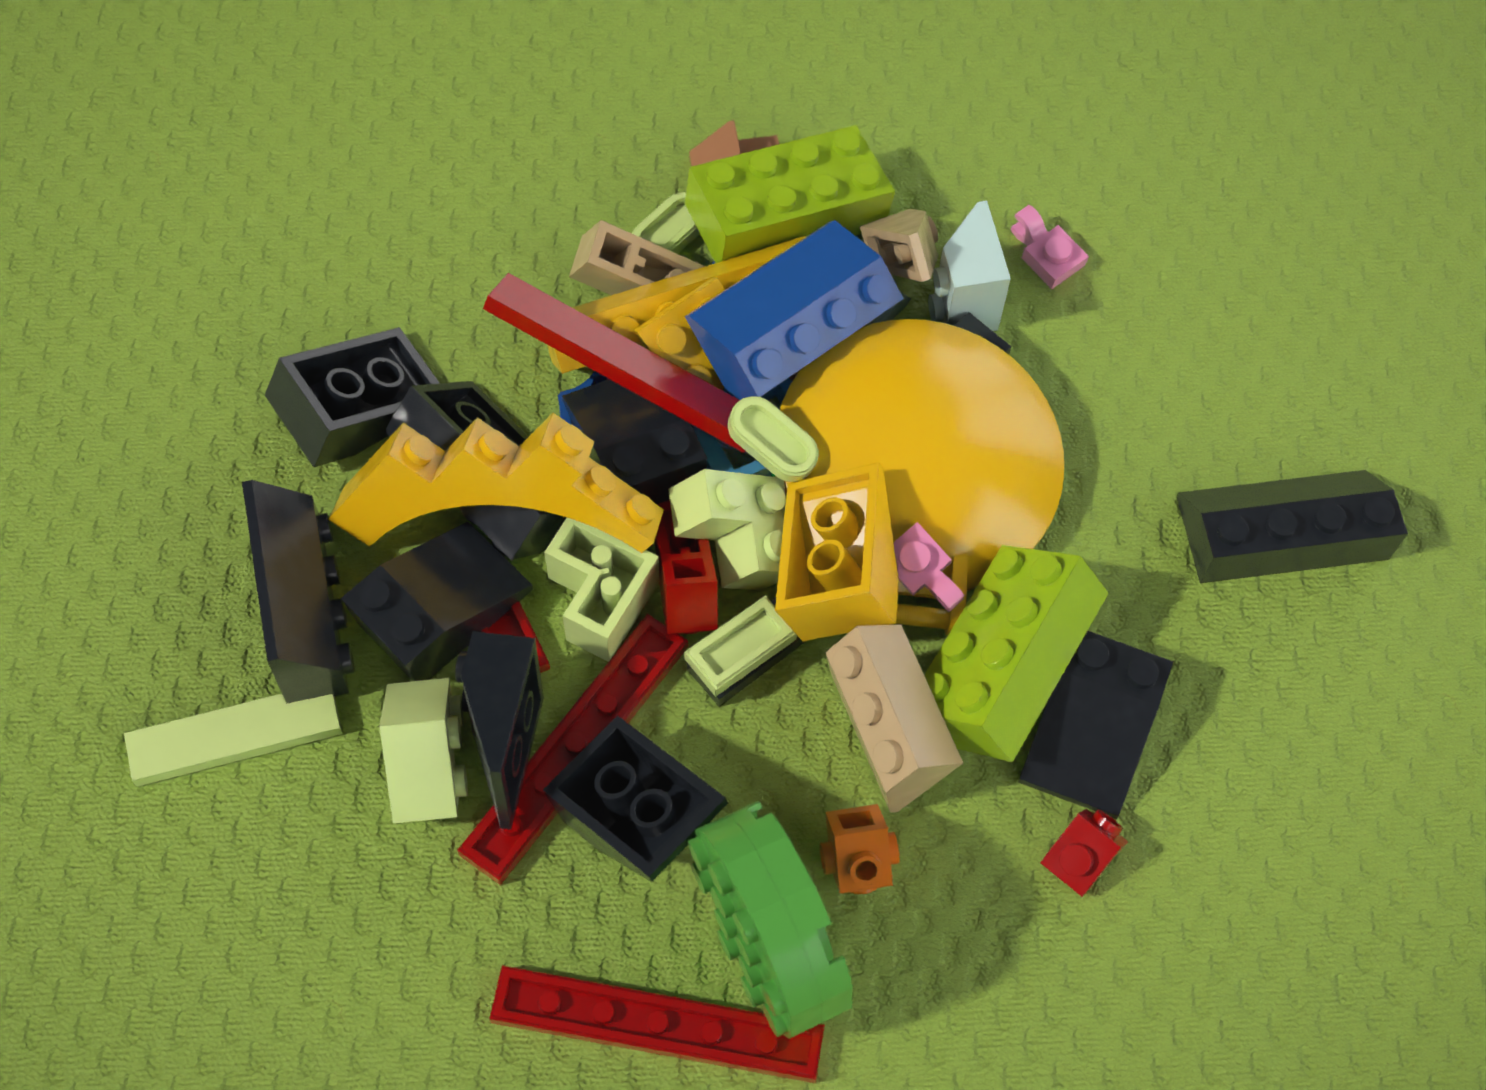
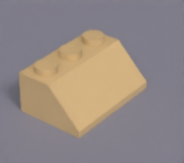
[826,624,963,813]

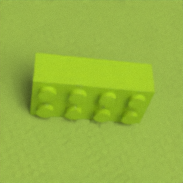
[685,125,895,263]
[924,545,1109,762]

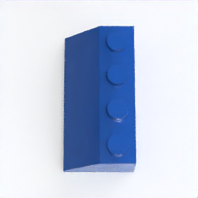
[685,220,904,400]

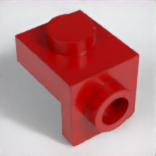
[1040,809,1128,897]

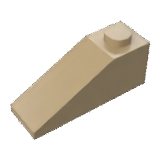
[860,209,938,282]
[569,220,705,295]

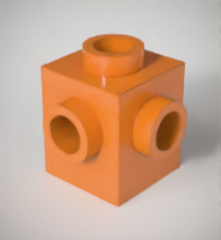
[819,804,900,894]

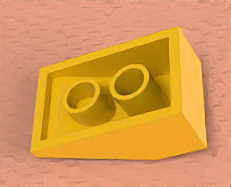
[775,462,899,641]

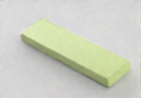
[124,693,343,787]

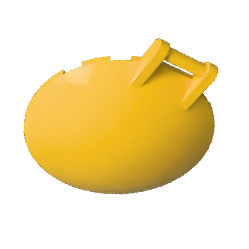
[775,319,1065,635]

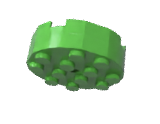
[687,802,853,1038]

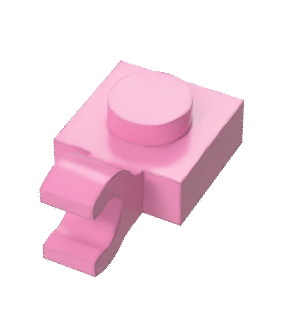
[1010,205,1089,289]
[894,522,964,613]

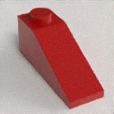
[654,500,718,634]

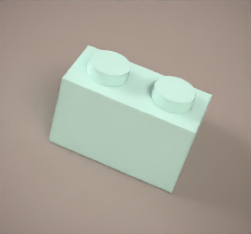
[928,201,1011,331]

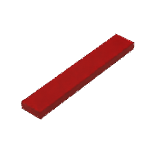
[483,273,745,452]
[457,614,688,886]
[489,965,825,1084]

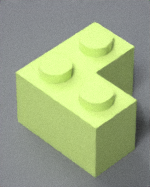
[668,469,786,591]
[544,518,660,662]
[379,678,468,824]

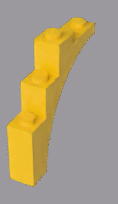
[328,413,664,553]

